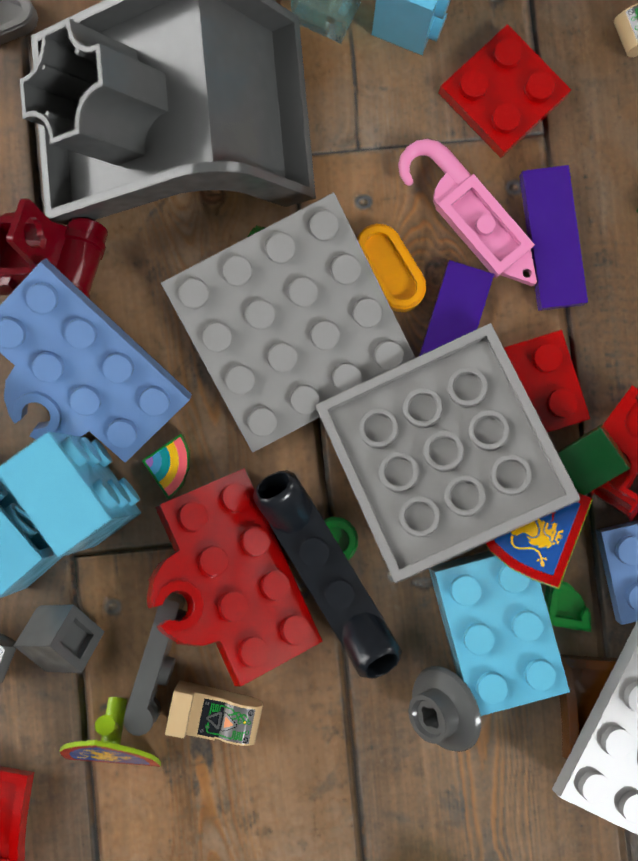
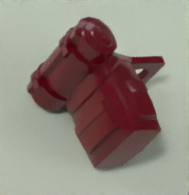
[0,198,108,299]

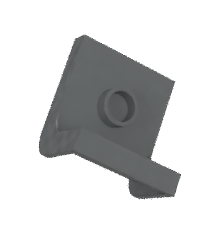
[20,0,316,225]

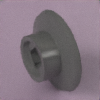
[408,666,481,752]

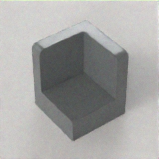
[14,604,105,673]

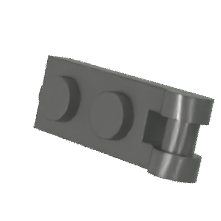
[124,593,187,736]

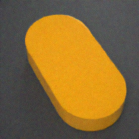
[357,224,426,312]

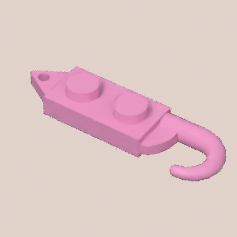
[398,139,537,286]

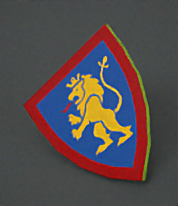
[485,494,593,589]
[60,697,161,767]

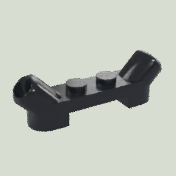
[253,470,402,679]

